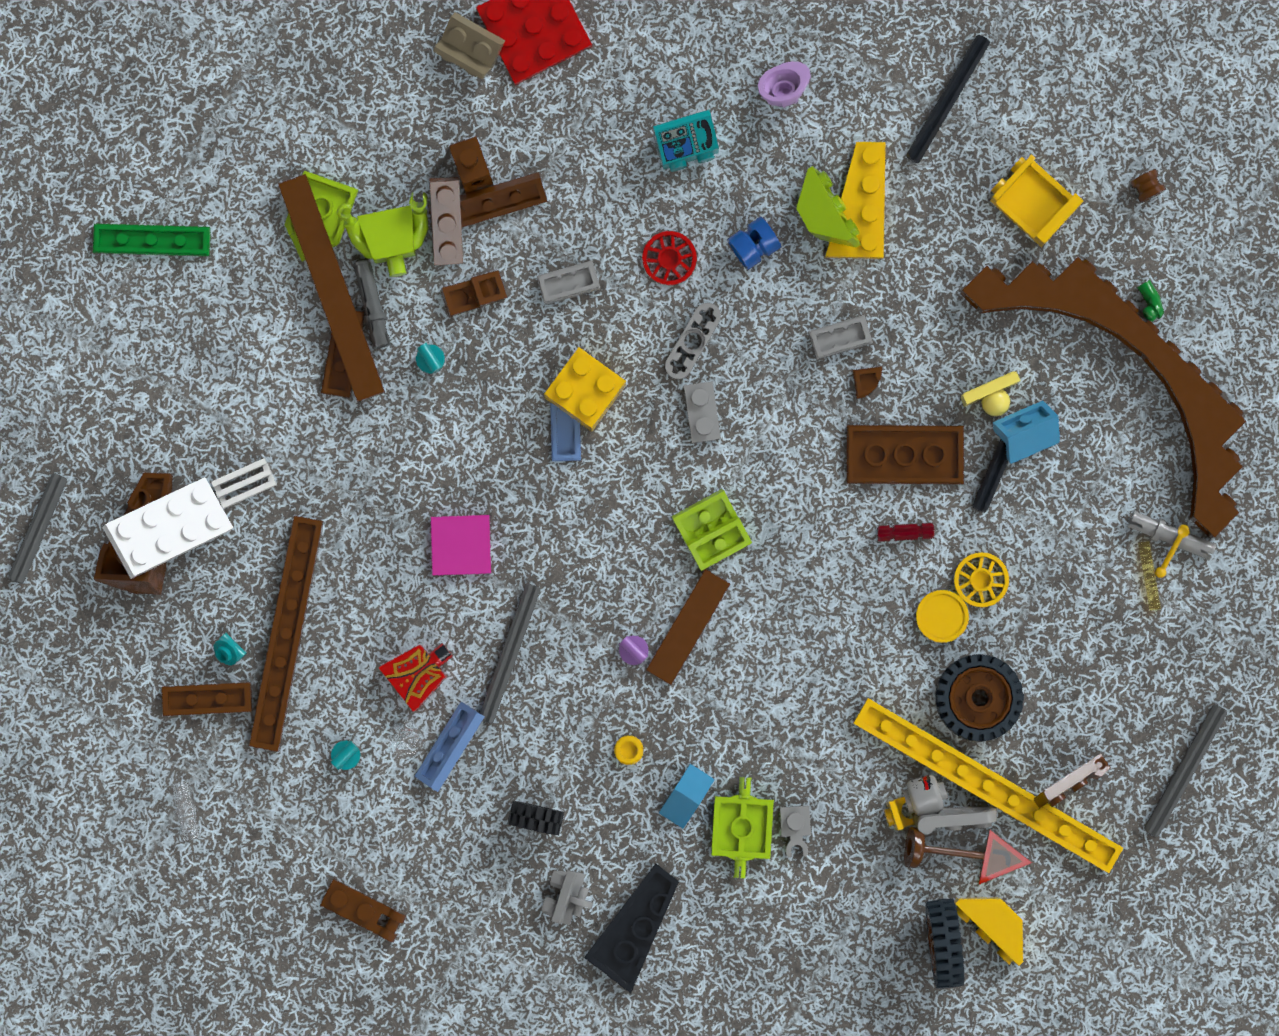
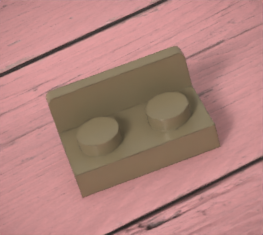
[433,12,505,79]

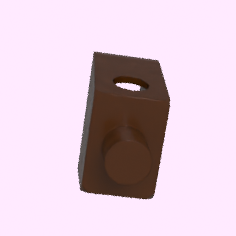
[449,136,494,194]

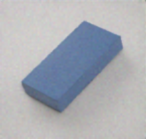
[550,403,581,461]

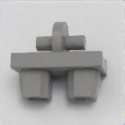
[541,870,593,925]

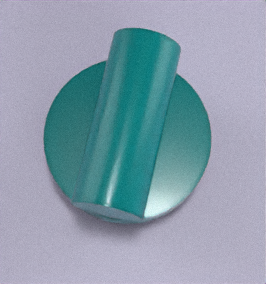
[416,343,445,374]
[214,633,247,666]
[331,740,361,770]

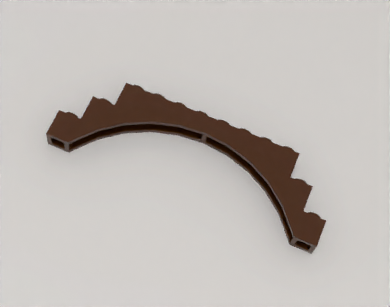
[960,257,1246,539]

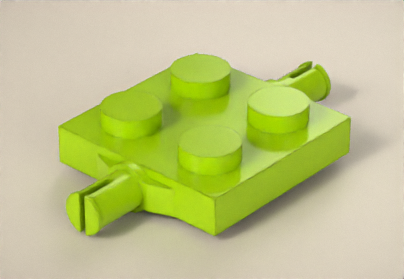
[711,777,774,878]

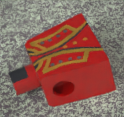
[379,643,453,712]

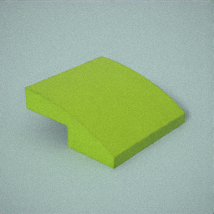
[671,489,752,571]

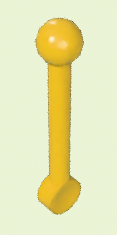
[1155,525,1190,578]

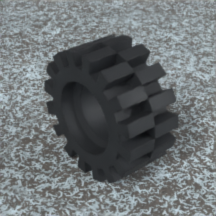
[507,801,564,836]

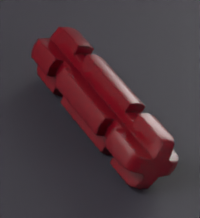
[877,523,935,542]

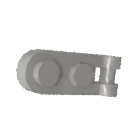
[913,805,997,834]

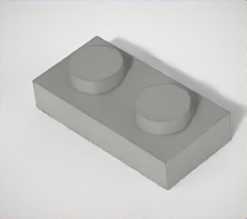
[684,381,721,444]

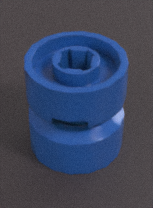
[727,216,782,270]

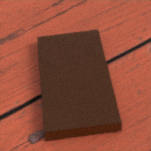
[846,425,964,485]

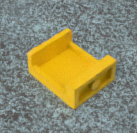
[990,154,1084,248]

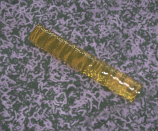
[1138,541,1161,611]

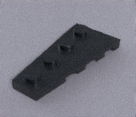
[584,863,679,994]

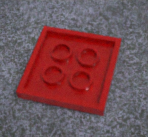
[476,0,593,85]

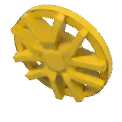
[954,552,1009,607]

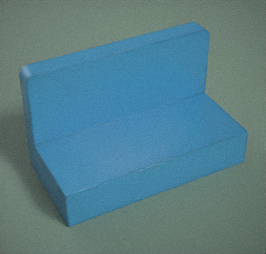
[993,401,1060,464]

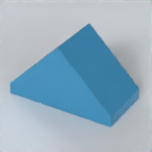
[659,764,715,829]

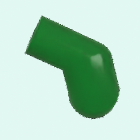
[1137,280,1164,322]

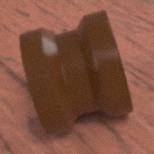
[1130,169,1167,203]

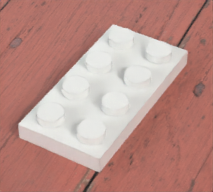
[102,477,233,579]

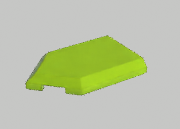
[284,171,359,262]

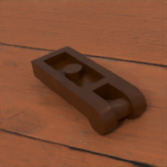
[320,878,407,943]

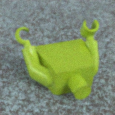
[337,192,428,277]

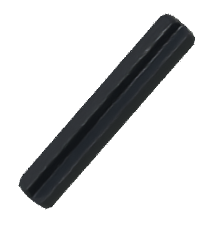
[972,439,1008,513]

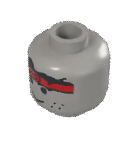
[903,775,948,817]

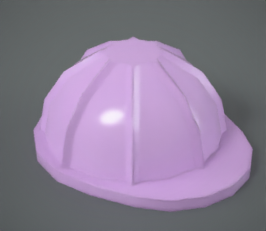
[758,61,811,108]

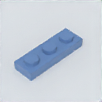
[415,702,485,792]

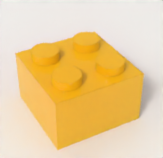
[544,347,626,432]

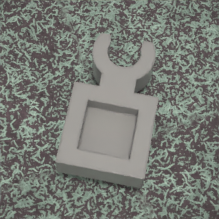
[780,806,811,857]

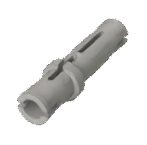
[1127,510,1216,561]

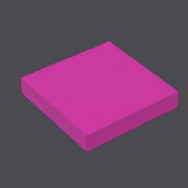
[431,515,492,576]

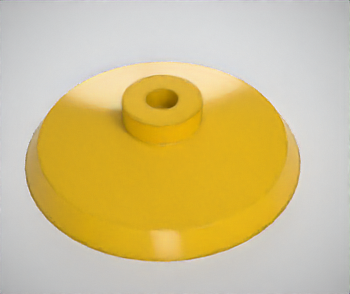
[916,590,969,643]

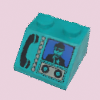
[653,110,719,172]

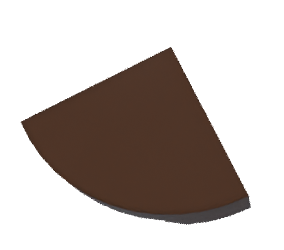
[853,366,882,400]

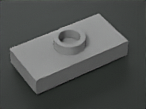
[537,260,601,305]
[808,315,873,360]

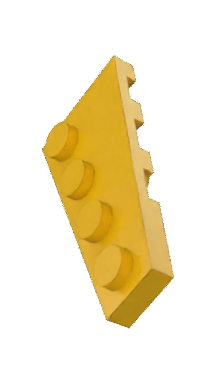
[825,142,886,259]

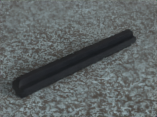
[906,35,990,163]

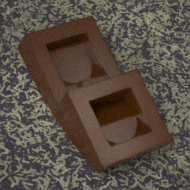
[440,270,507,318]

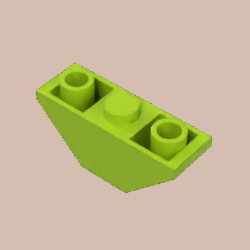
[796,166,861,247]

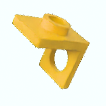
[884,797,914,831]

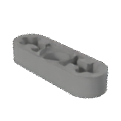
[665,303,721,380]

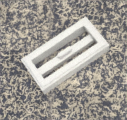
[211,458,277,509]

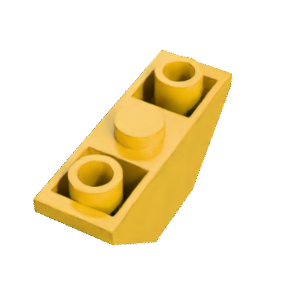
[954,897,1023,966]

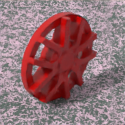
[642,231,697,286]

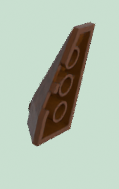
[94,472,173,595]

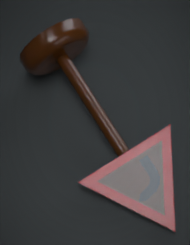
[904,827,1032,884]

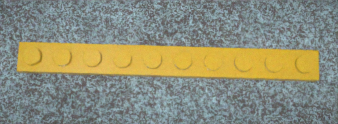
[853,698,1123,873]

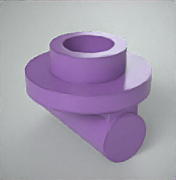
[619,636,648,665]

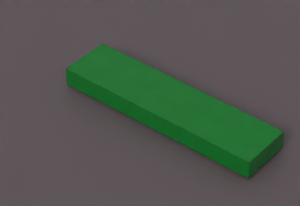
[93,224,211,257]

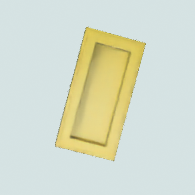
[961,371,1021,417]

